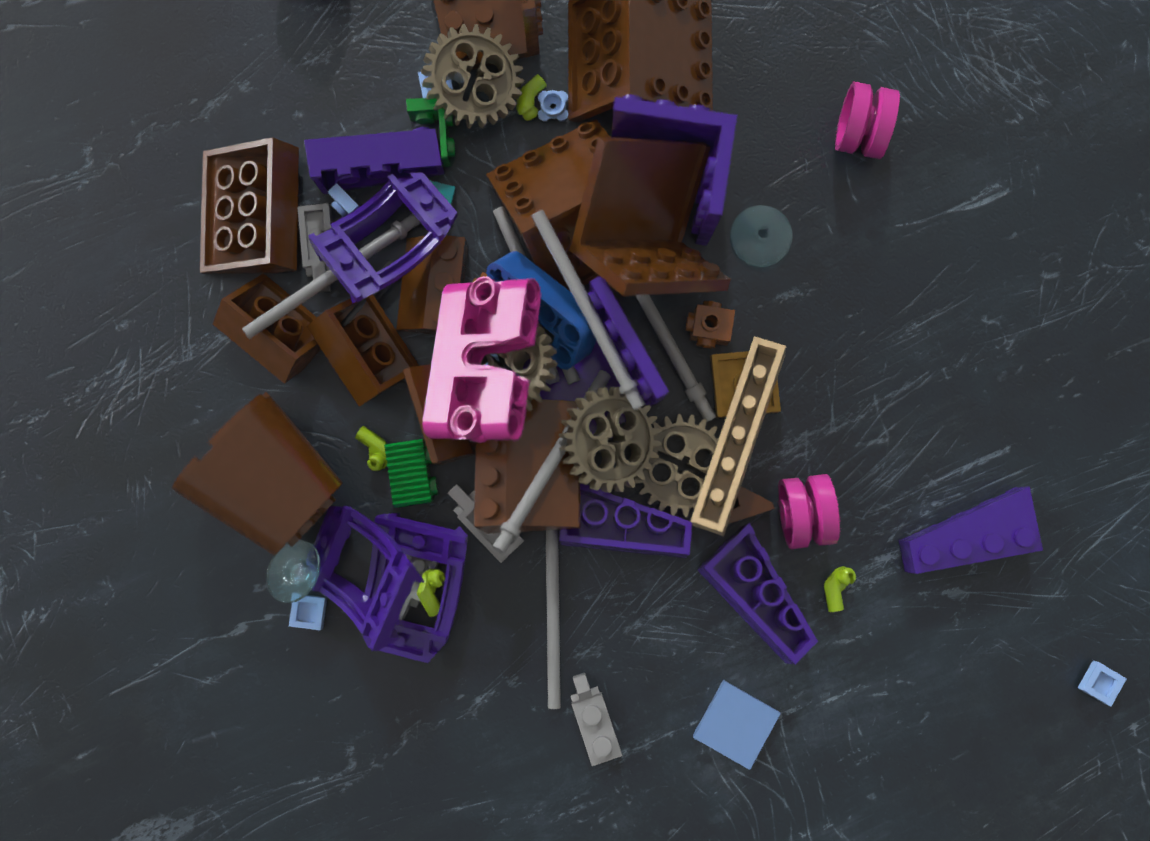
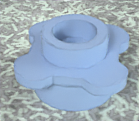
[538,90,568,122]

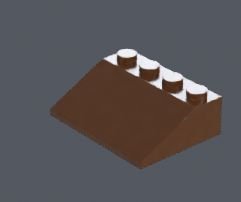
[200,137,299,274]
[474,399,580,534]

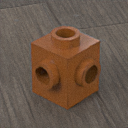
[685,301,735,348]

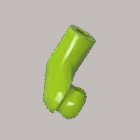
[516,74,547,121]
[355,426,387,471]
[824,566,856,612]
[417,568,445,617]

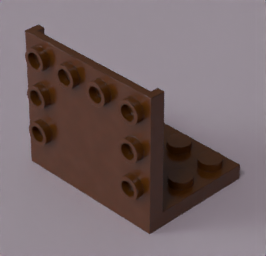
[434,0,543,69]
[568,0,713,122]
[486,119,611,292]
[570,137,731,296]

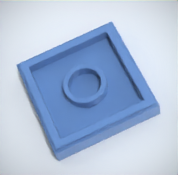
[692,680,781,770]

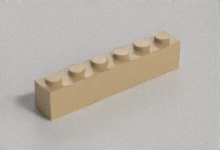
[691,336,786,536]

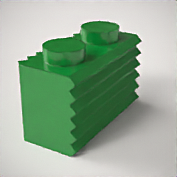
[384,439,439,508]

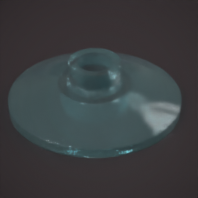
[730,205,792,267]
[266,540,320,603]

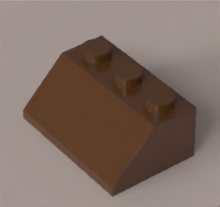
[396,235,469,335]
[213,273,321,384]
[306,294,419,407]
[403,364,476,466]

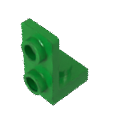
[406,98,456,167]

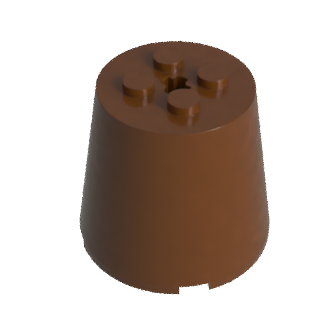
[172,392,343,556]

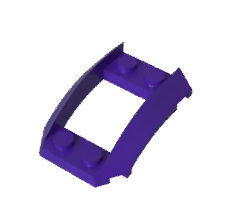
[308,173,458,303]
[308,506,425,651]
[363,512,468,663]

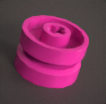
[835,81,900,159]
[778,474,840,549]

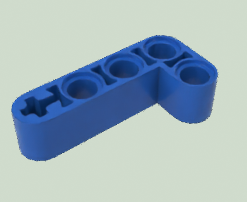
[487,251,596,370]

